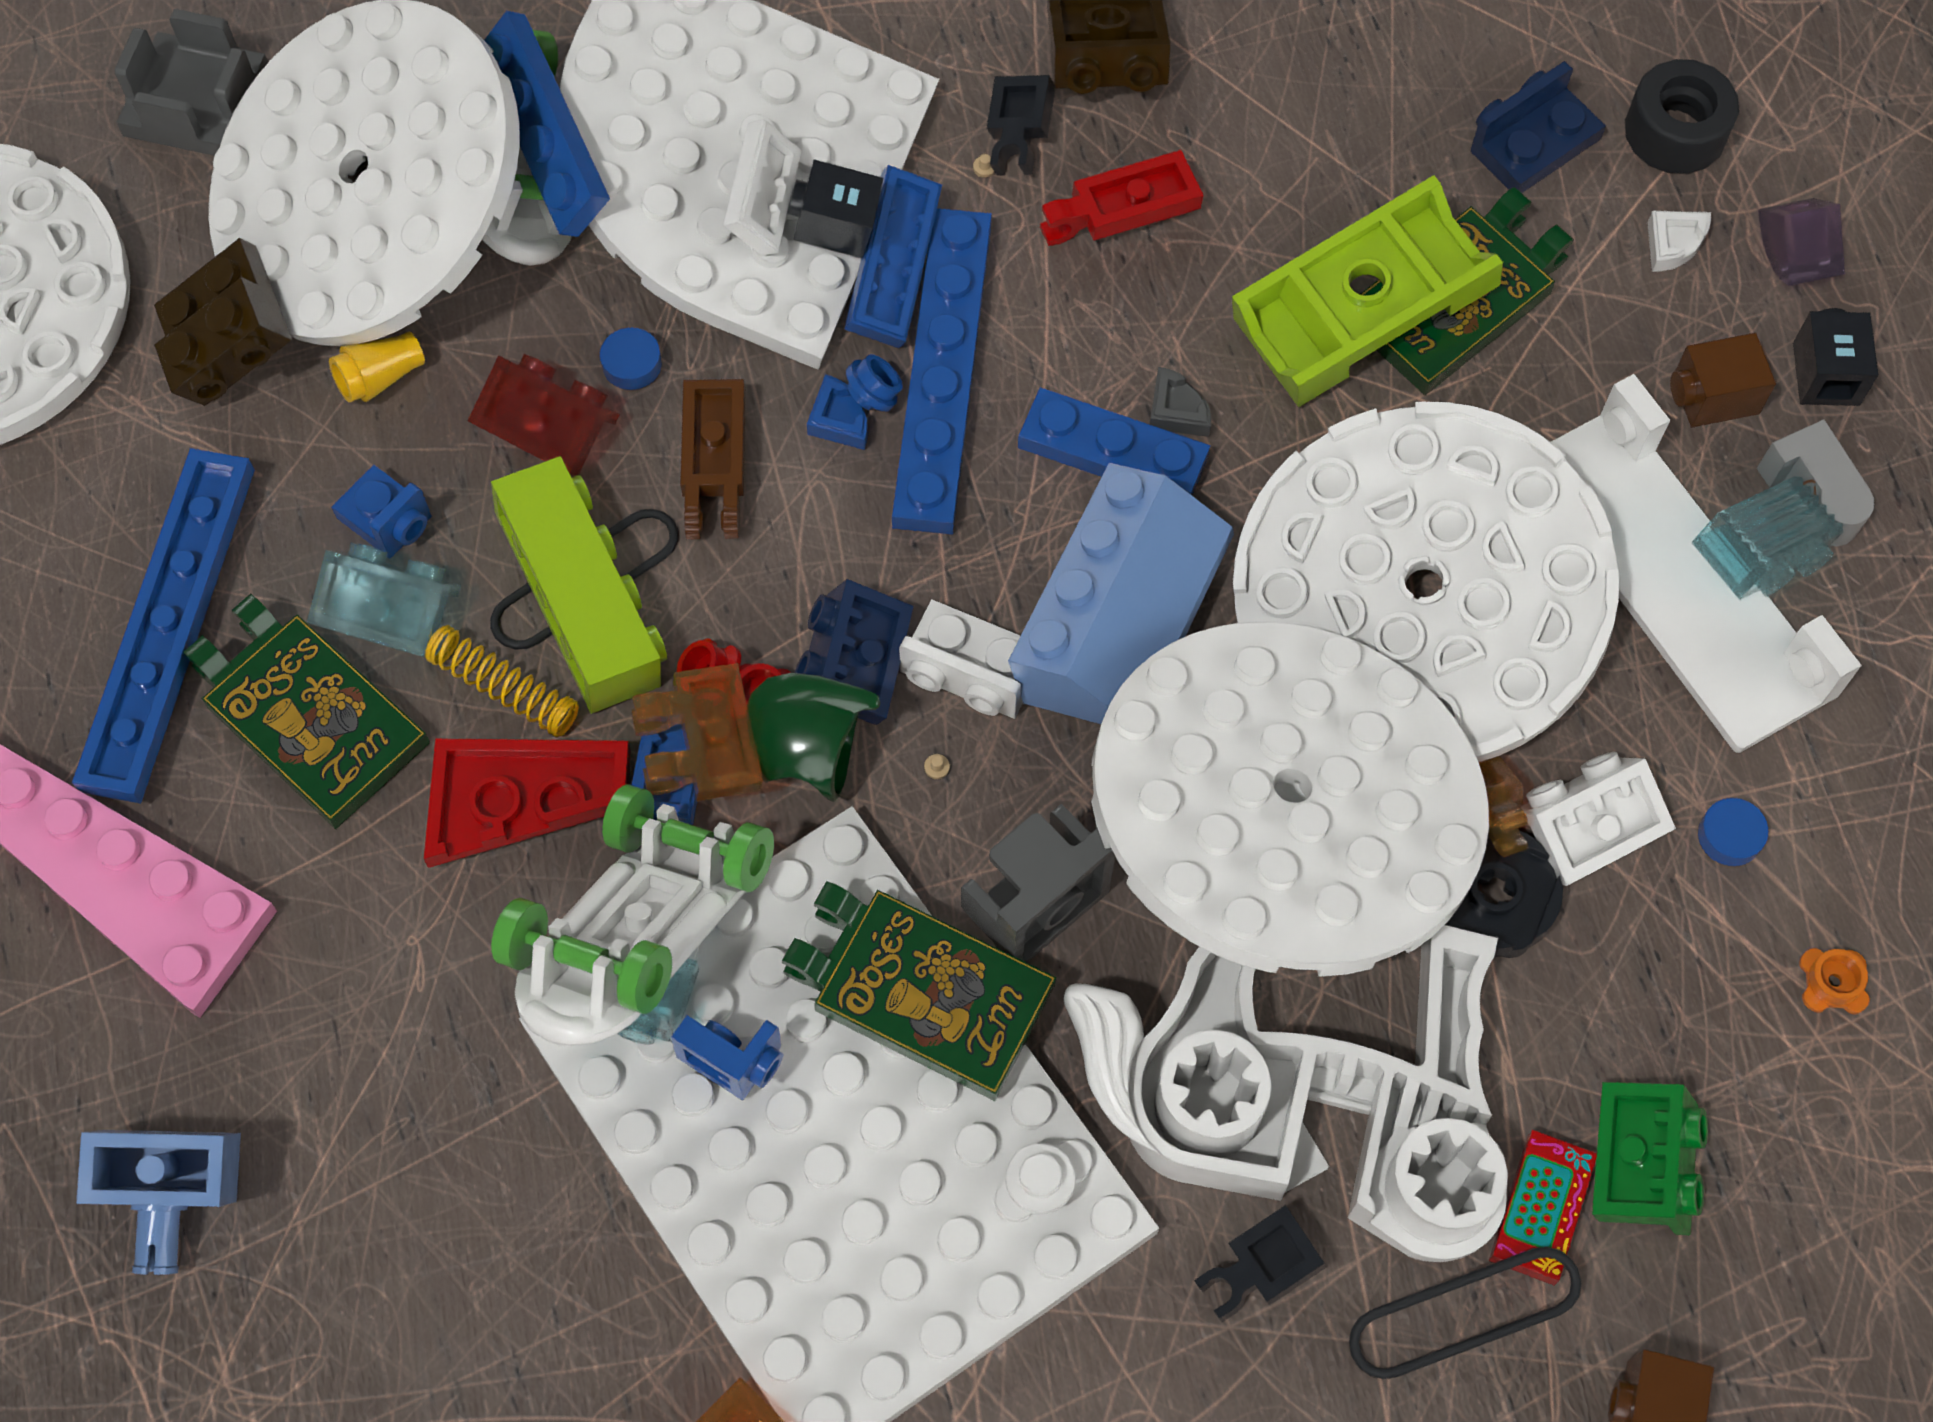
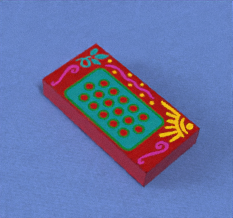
[1488,1130,1597,1286]

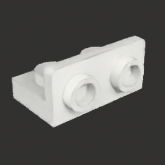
[899,599,1023,719]
[1511,752,1676,886]

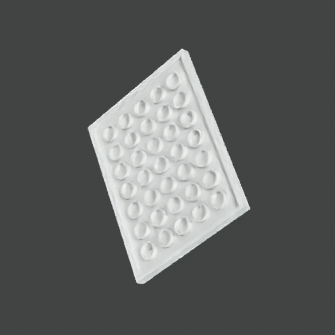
[519,806,1159,1422]

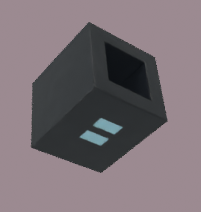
[787,159,883,258]
[1793,308,1879,406]

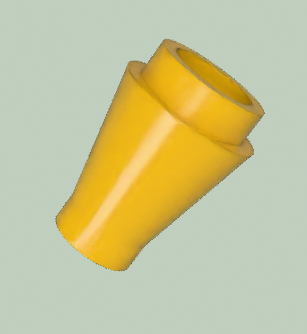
[329,331,425,403]

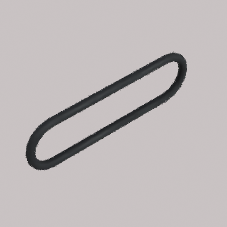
[490,509,678,650]
[1349,1247,1582,1379]

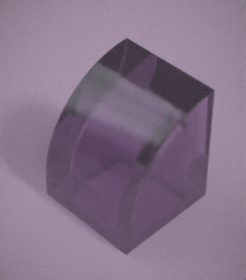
[1758,198,1845,286]

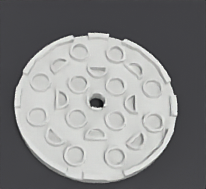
[209,0,519,346]
[0,144,130,445]
[1233,401,1620,762]
[1091,622,1489,977]

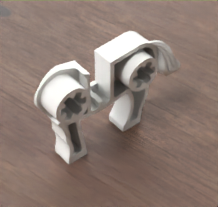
[1064,925,1508,1262]

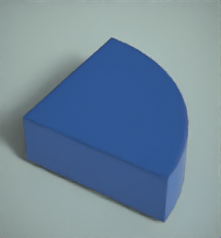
[807,374,868,450]

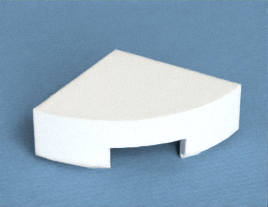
[1648,211,1711,272]

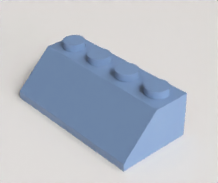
[1008,463,1234,724]

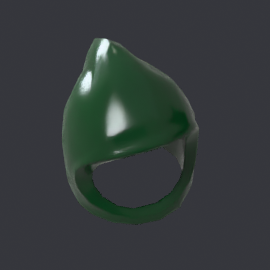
[746,673,880,802]

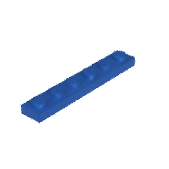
[892,208,992,535]
[72,448,255,804]

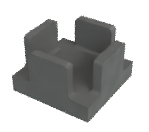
[115,9,268,156]
[961,804,1115,963]

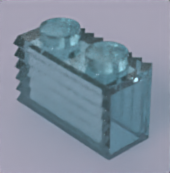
[1691,476,1843,601]

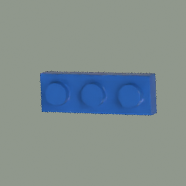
[1018,387,1211,496]

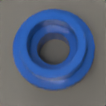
[846,354,903,412]

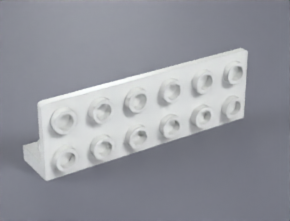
[1550,374,1862,753]

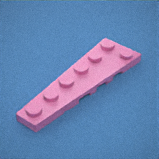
[0,744,277,1018]

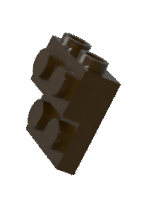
[1047,0,1171,94]
[154,238,292,406]

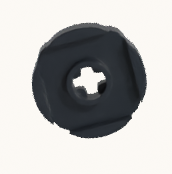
[1445,825,1563,958]

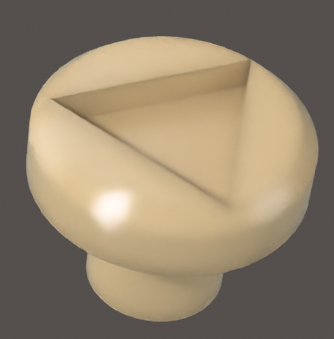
[973,154,995,178]
[924,754,950,779]

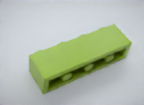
[491,456,667,714]

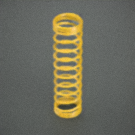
[425,625,579,737]

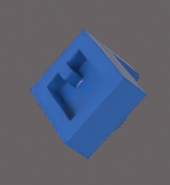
[331,465,432,559]
[671,1015,784,1101]

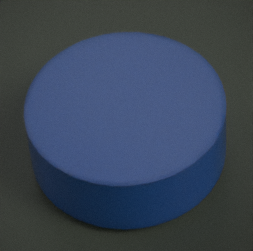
[600,327,662,390]
[1698,798,1769,866]

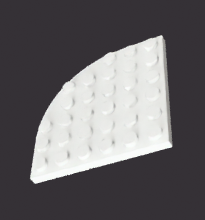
[560,0,939,369]

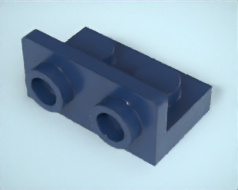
[1470,61,1606,193]
[795,579,914,725]

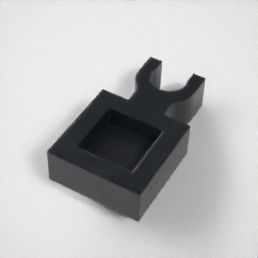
[987,75,1056,175]
[1194,1205,1327,1322]

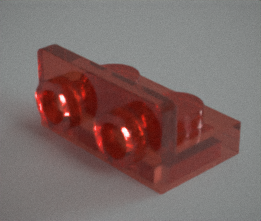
[467,353,620,476]

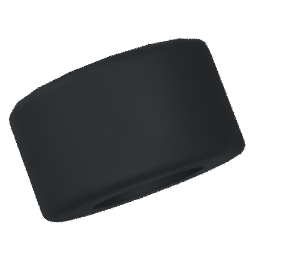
[1625,59,1739,174]

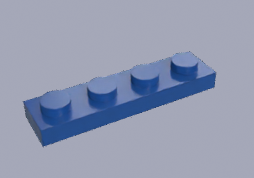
[484,10,610,237]

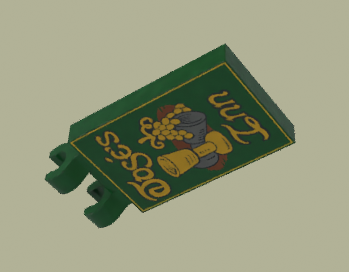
[1360,187,1574,396]
[183,594,430,830]
[782,881,1057,1101]

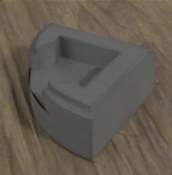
[1150,367,1211,437]

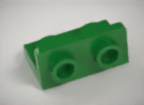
[1592,1082,1708,1236]

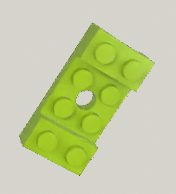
[1232,175,1503,408]

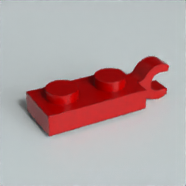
[1040,150,1204,246]

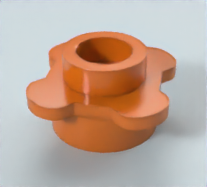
[1799,948,1870,1014]

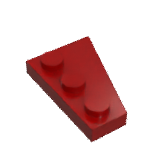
[424,738,631,868]

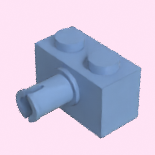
[77,1130,241,1275]

